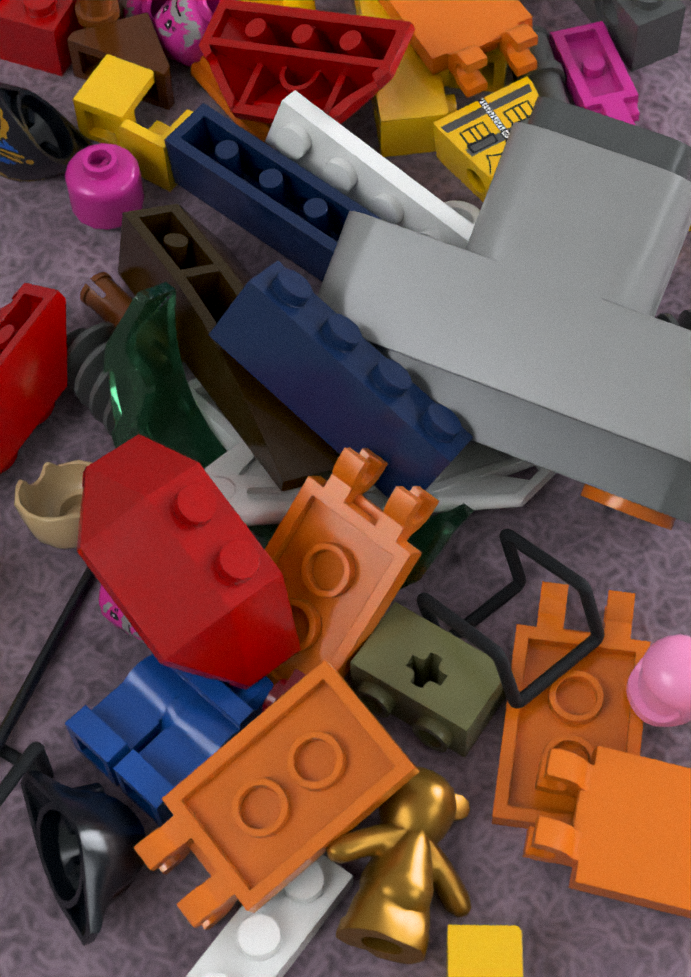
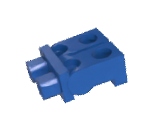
[65,654,274,827]

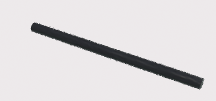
[0,566,96,753]

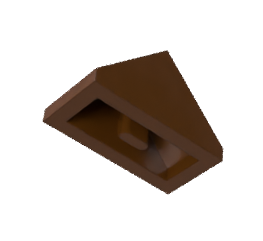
[67,12,175,110]

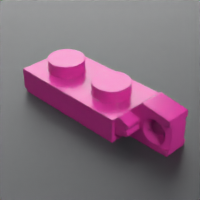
[549,21,640,125]

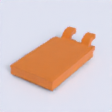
[378,0,538,98]
[265,448,440,685]
[491,581,651,829]
[133,659,420,930]
[522,745,691,918]

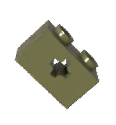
[350,602,506,758]

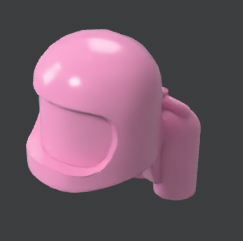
[626,634,691,727]

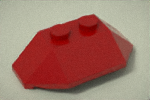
[199,0,415,124]
[0,283,67,474]
[77,434,301,690]

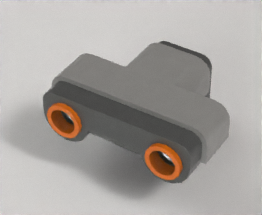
[317,96,691,530]

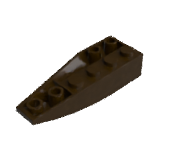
[118,203,338,492]

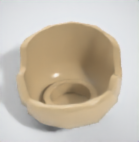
[14,459,92,549]

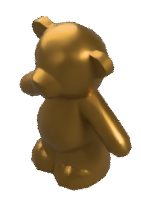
[326,766,472,964]

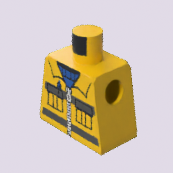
[433,76,539,202]

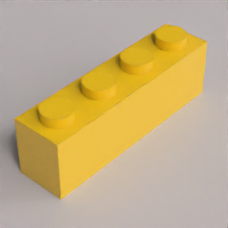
[354,0,457,157]

